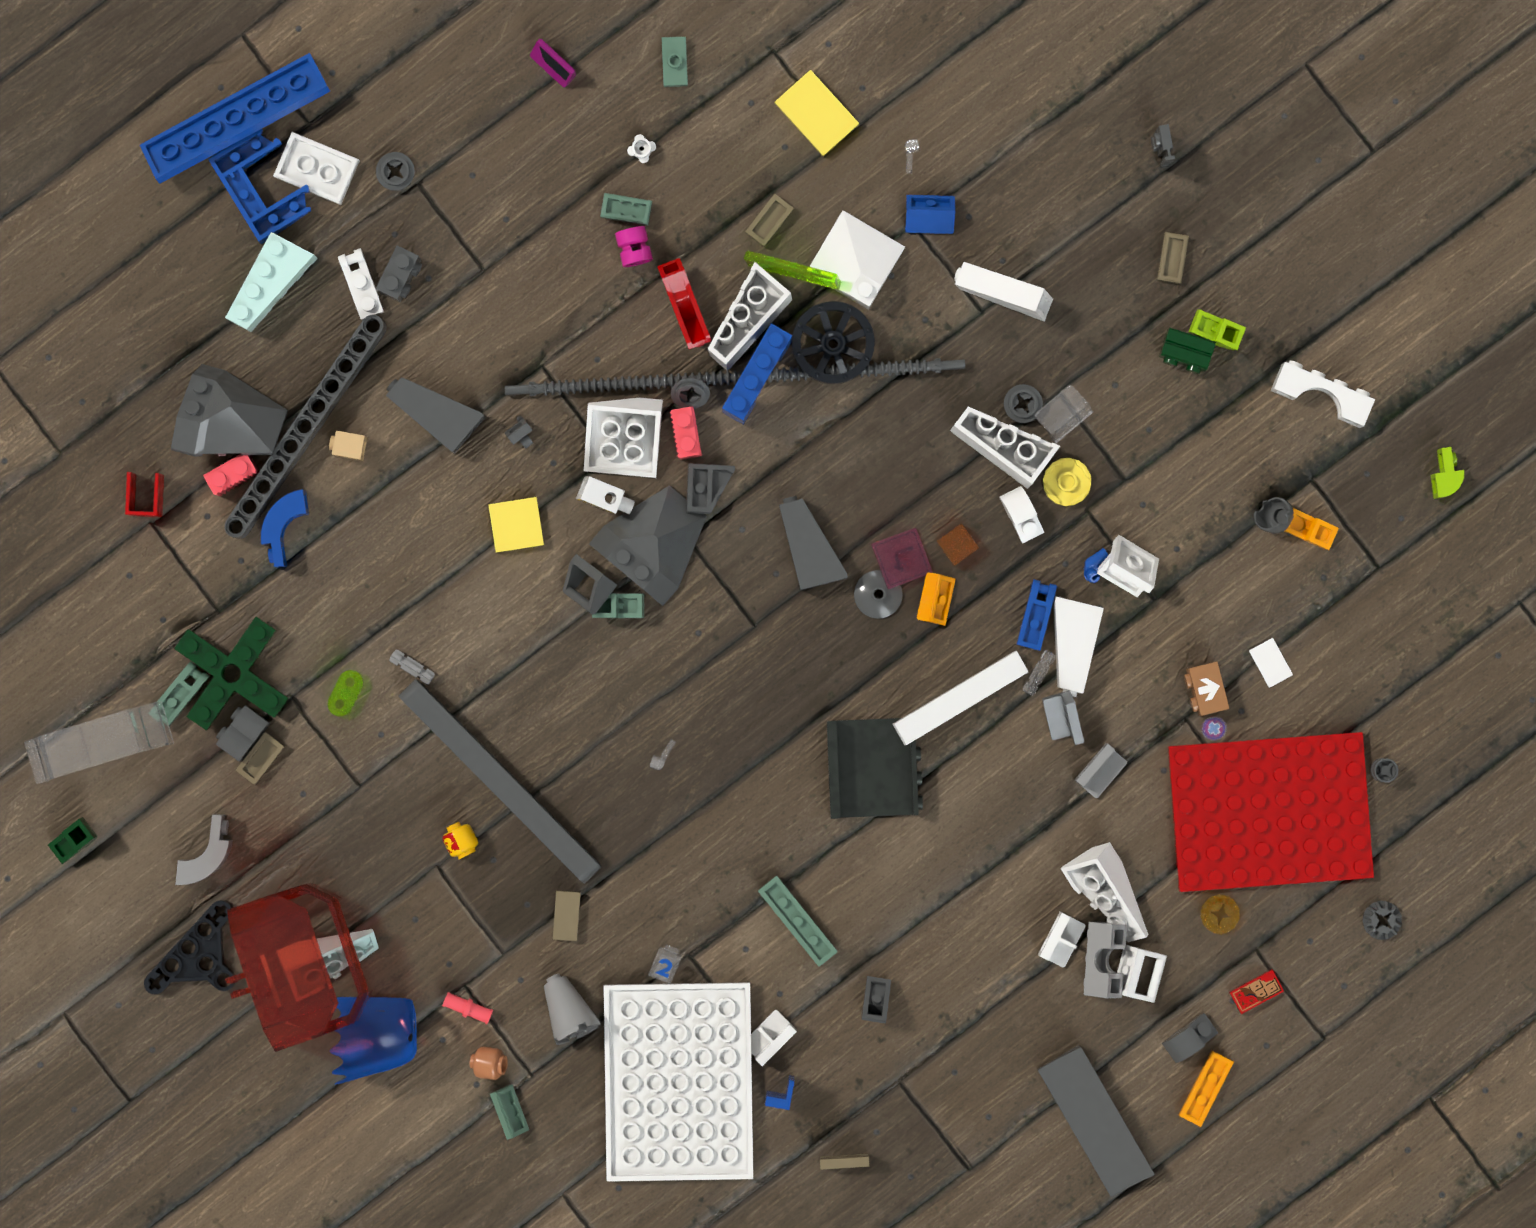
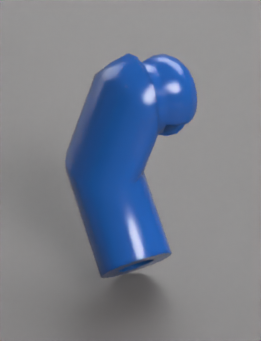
[1084,548,1108,583]

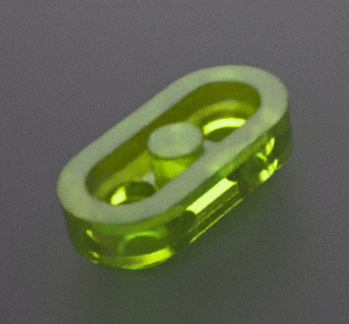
[328,670,364,716]

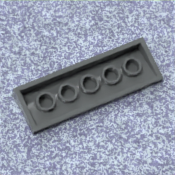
[1037,1045,1155,1197]

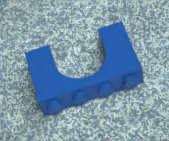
[722,323,792,425]

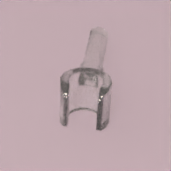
[905,139,920,174]
[650,739,676,770]

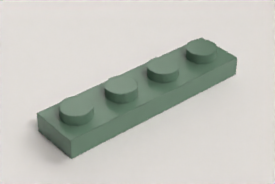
[758,875,838,967]

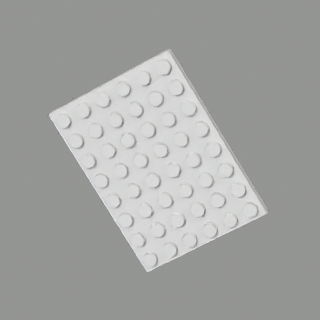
[604,982,753,1181]

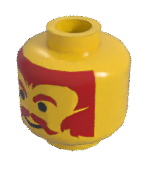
[442,822,478,859]

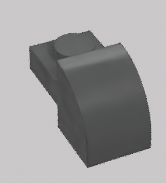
[1162,1013,1218,1063]

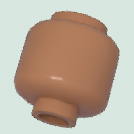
[470,1047,508,1080]

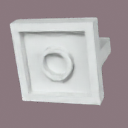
[1097,535,1159,597]

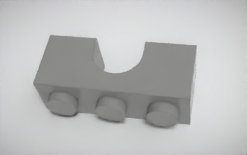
[1084,922,1127,998]

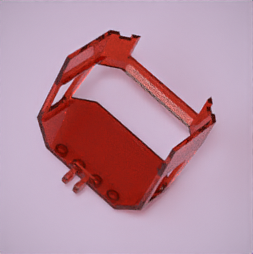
[225,883,373,1052]

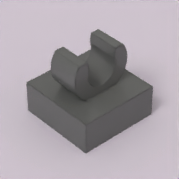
[504,418,533,449]

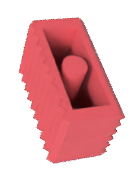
[670,407,702,460]
[203,454,260,497]

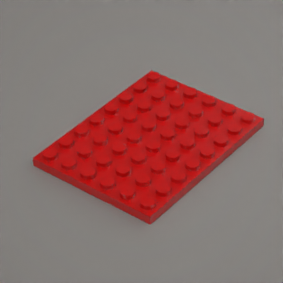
[1168,732,1374,892]

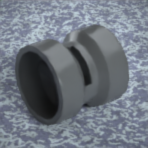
[1370,758,1398,783]

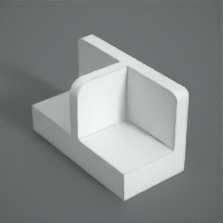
[1038,912,1085,967]
[751,1010,797,1066]

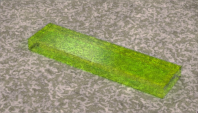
[744,251,841,290]

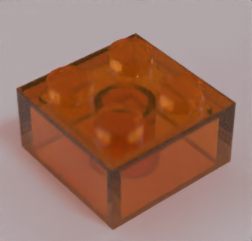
[937,523,979,566]

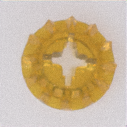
[1201,895,1240,934]

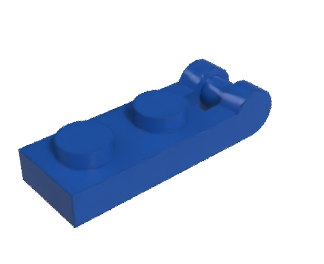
[1016,579,1057,651]

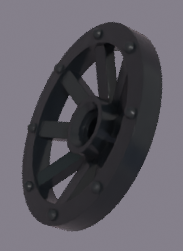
[792,301,875,384]

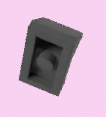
[861,976,891,1024]

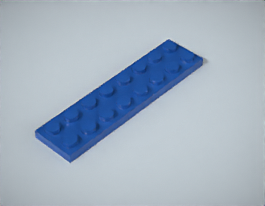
[140,53,330,184]

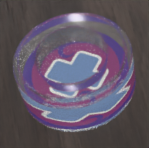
[1202,716,1227,741]

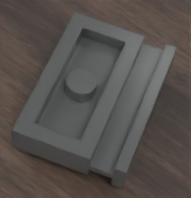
[1151,124,1175,168]

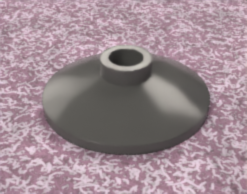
[854,570,903,619]

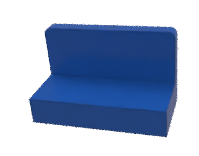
[905,195,955,234]
[765,1075,794,1110]

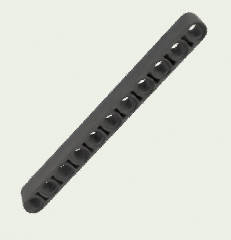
[224,315,387,539]
[398,679,602,884]

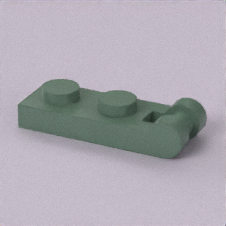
[147,661,210,729]

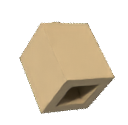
[329,431,367,461]

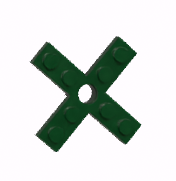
[174,617,289,731]

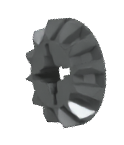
[376,152,415,191]
[671,375,710,409]
[1004,384,1043,423]
[1363,901,1402,940]

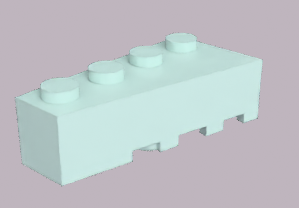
[225,232,318,332]

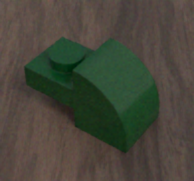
[48,817,98,864]

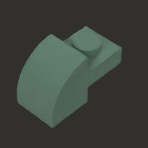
[592,593,644,618]

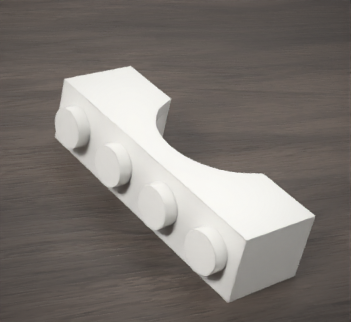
[1271,360,1375,428]

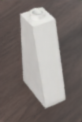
[954,262,1053,322]
[1053,597,1104,697]

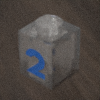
[648,945,682,984]

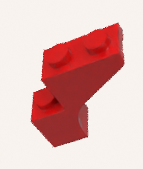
[657,258,711,349]

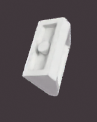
[1117,945,1167,1003]

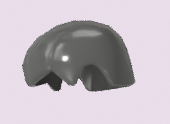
[1254,497,1294,534]

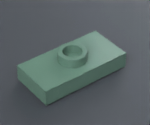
[662,37,688,87]
[600,193,652,226]
[490,1085,529,1140]

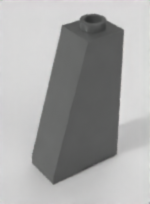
[386,377,486,454]
[779,496,848,590]

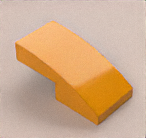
[1284,508,1339,550]

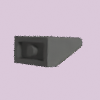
[563,554,617,615]

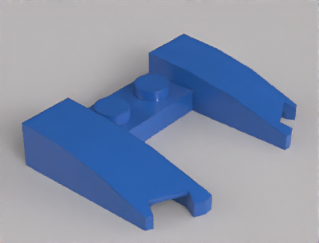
[208,129,311,244]

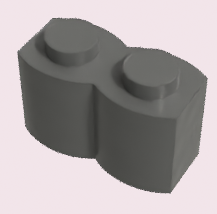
[216,705,270,762]

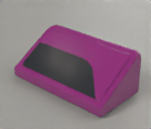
[530,38,576,88]

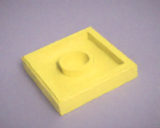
[488,497,544,553]

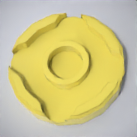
[1043,458,1091,506]

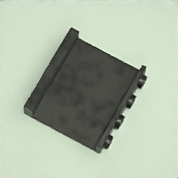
[827,718,923,819]

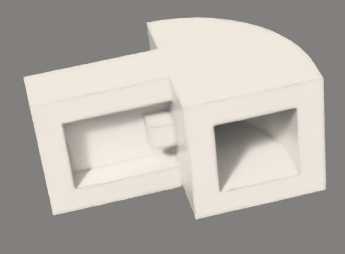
[1000,486,1044,543]

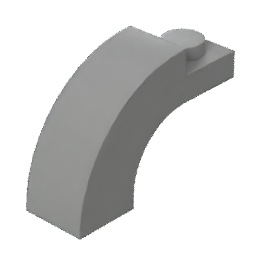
[175,814,233,885]

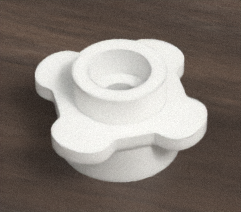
[627,134,656,163]

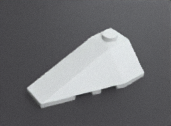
[1061,842,1148,942]

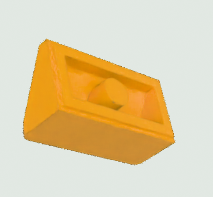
[917,572,956,626]

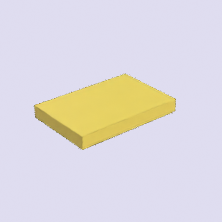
[775,70,859,157]

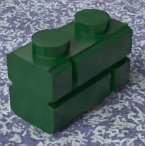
[1159,327,1216,374]

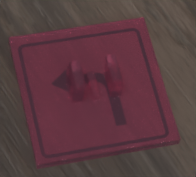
[871,528,933,589]

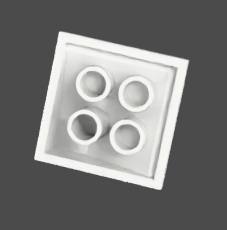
[806,211,905,310]
[584,398,663,478]

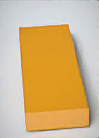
[1179,1050,1234,1127]

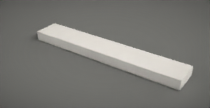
[893,651,1028,745]

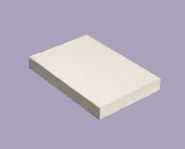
[273,132,360,205]

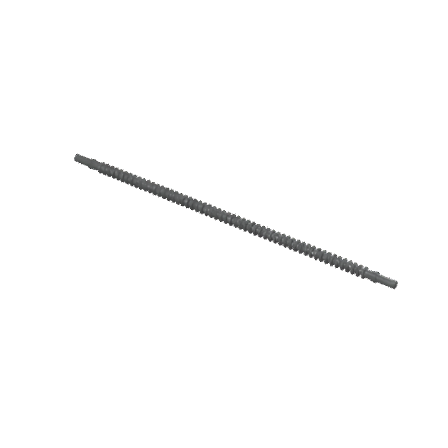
[505,358,965,397]

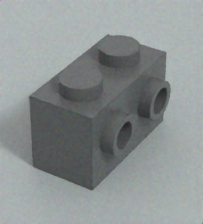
[376,246,422,303]

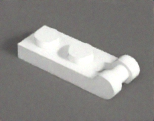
[338,248,384,320]

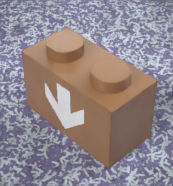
[1184,662,1229,716]

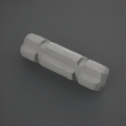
[389,650,435,685]

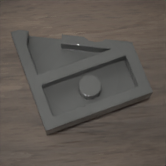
[686,463,735,514]

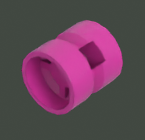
[615,226,653,268]

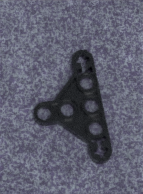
[144,900,236,995]

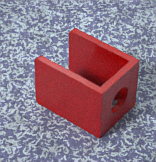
[125,472,164,517]

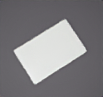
[1249,638,1293,688]

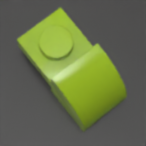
[1188,309,1246,350]
[1431,447,1464,499]

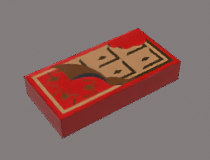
[1229,969,1284,1014]

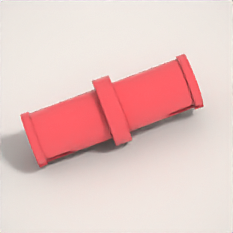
[442,992,493,1024]

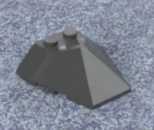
[171,364,288,457]
[589,485,707,606]

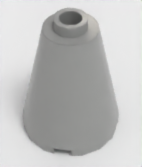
[544,974,601,1045]

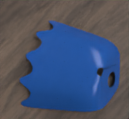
[328,997,417,1084]

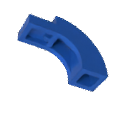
[261,489,309,568]

